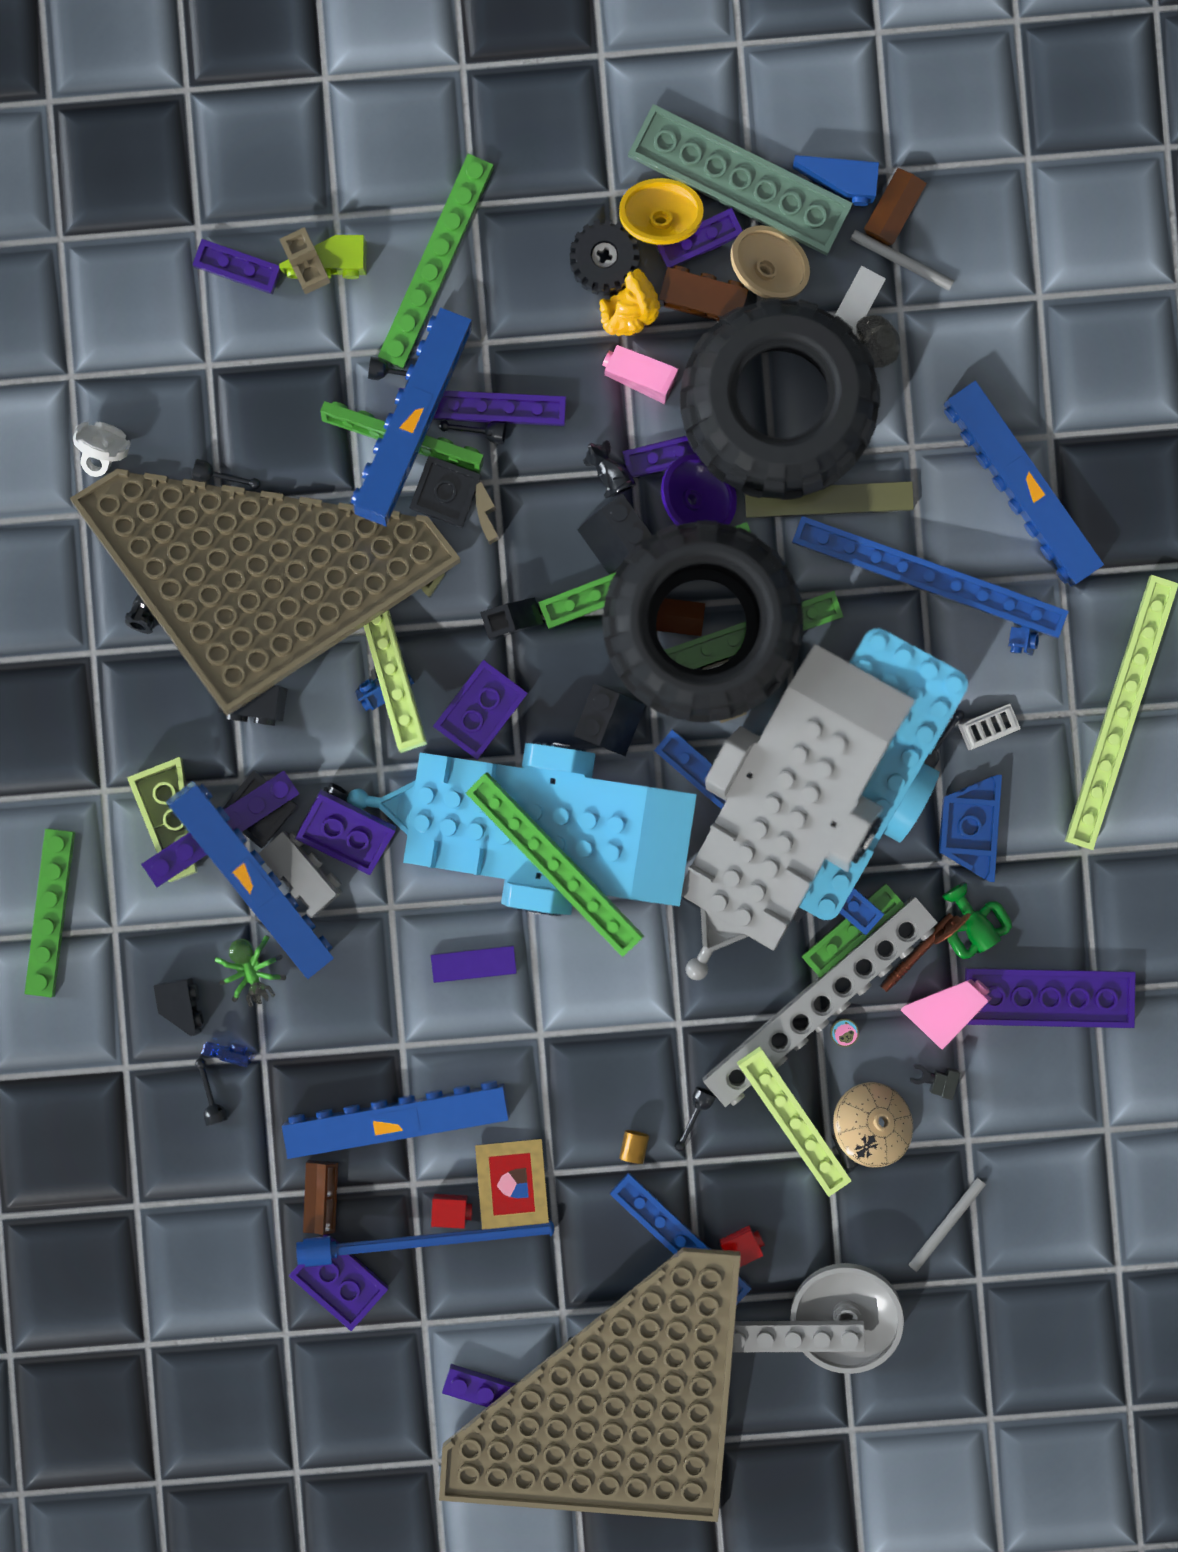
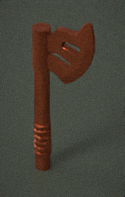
[880,913,971,992]

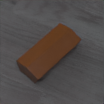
[864,168,927,246]
[656,598,705,636]
[303,1160,338,1235]

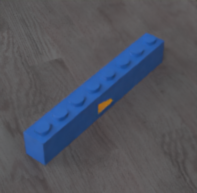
[351,307,472,526]
[944,380,1104,586]
[166,781,334,979]
[282,1080,510,1159]

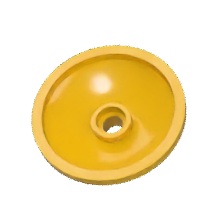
[619,178,703,245]

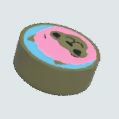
[830,1018,859,1047]

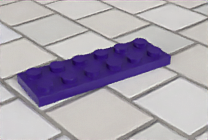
[965,968,1136,1028]

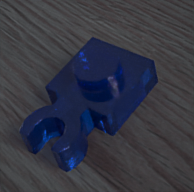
[201,1041,253,1067]

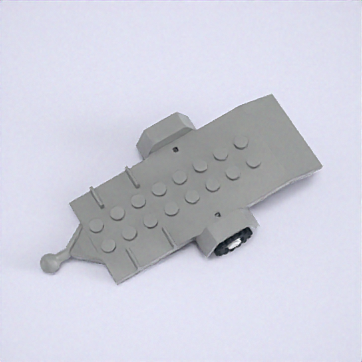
[681,644,915,980]

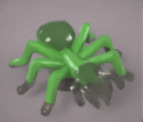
[214,935,286,1007]

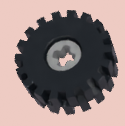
[570,219,640,295]

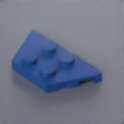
[939,775,1002,882]

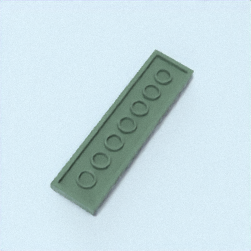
[628,104,853,256]

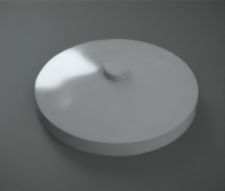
[790,1263,904,1374]

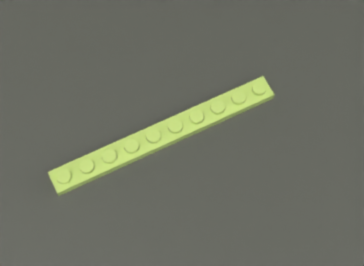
[1065,575,1178,850]

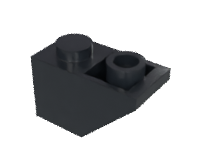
[480,597,543,641]
[154,978,204,1036]

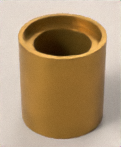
[619,1130,649,1164]

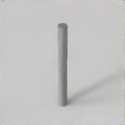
[850,229,954,291]
[908,1177,986,1272]

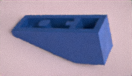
[792,155,879,206]

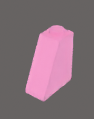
[602,345,678,404]
[901,979,992,1049]

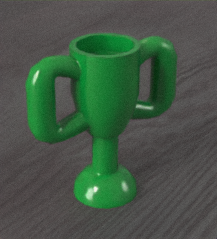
[942,882,1012,959]

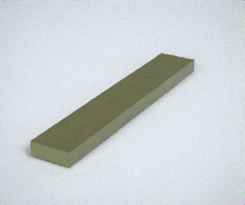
[745,481,914,518]

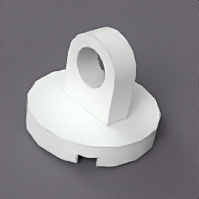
[73,422,131,477]

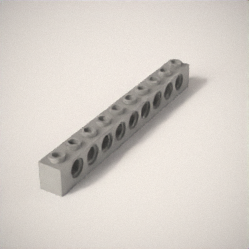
[702,896,938,1107]

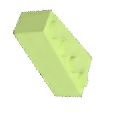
[127,757,197,883]

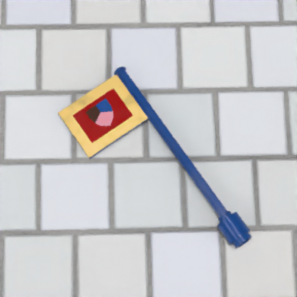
[296,1138,555,1267]

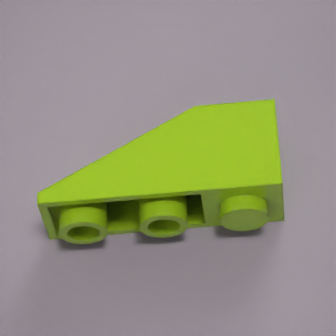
[279,235,367,279]

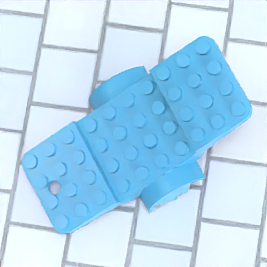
[799,628,968,920]

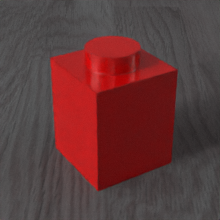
[431,1194,473,1229]
[720,1225,765,1267]

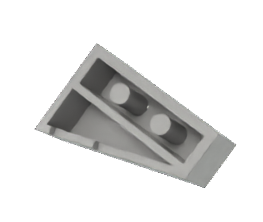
[259,831,343,918]

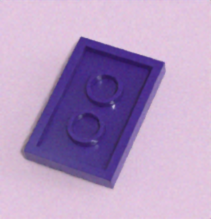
[433,660,528,760]
[295,790,396,875]
[289,1234,389,1331]

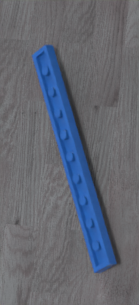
[792,516,1069,639]
[654,729,884,935]

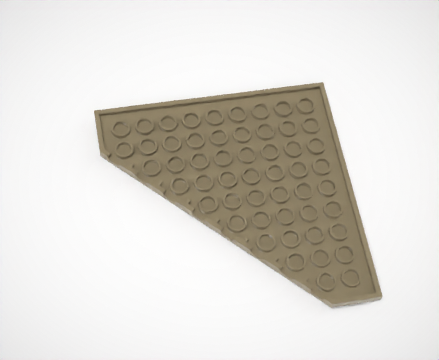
[70,469,460,716]
[439,1247,741,1522]

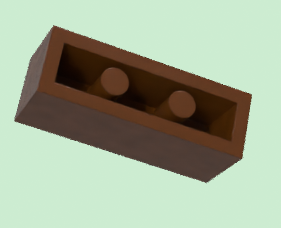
[658,265,749,322]

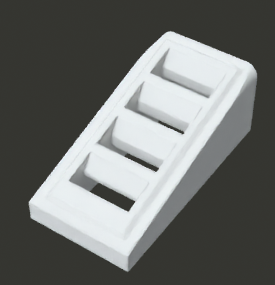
[958,703,1021,750]

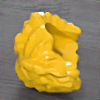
[599,268,660,336]

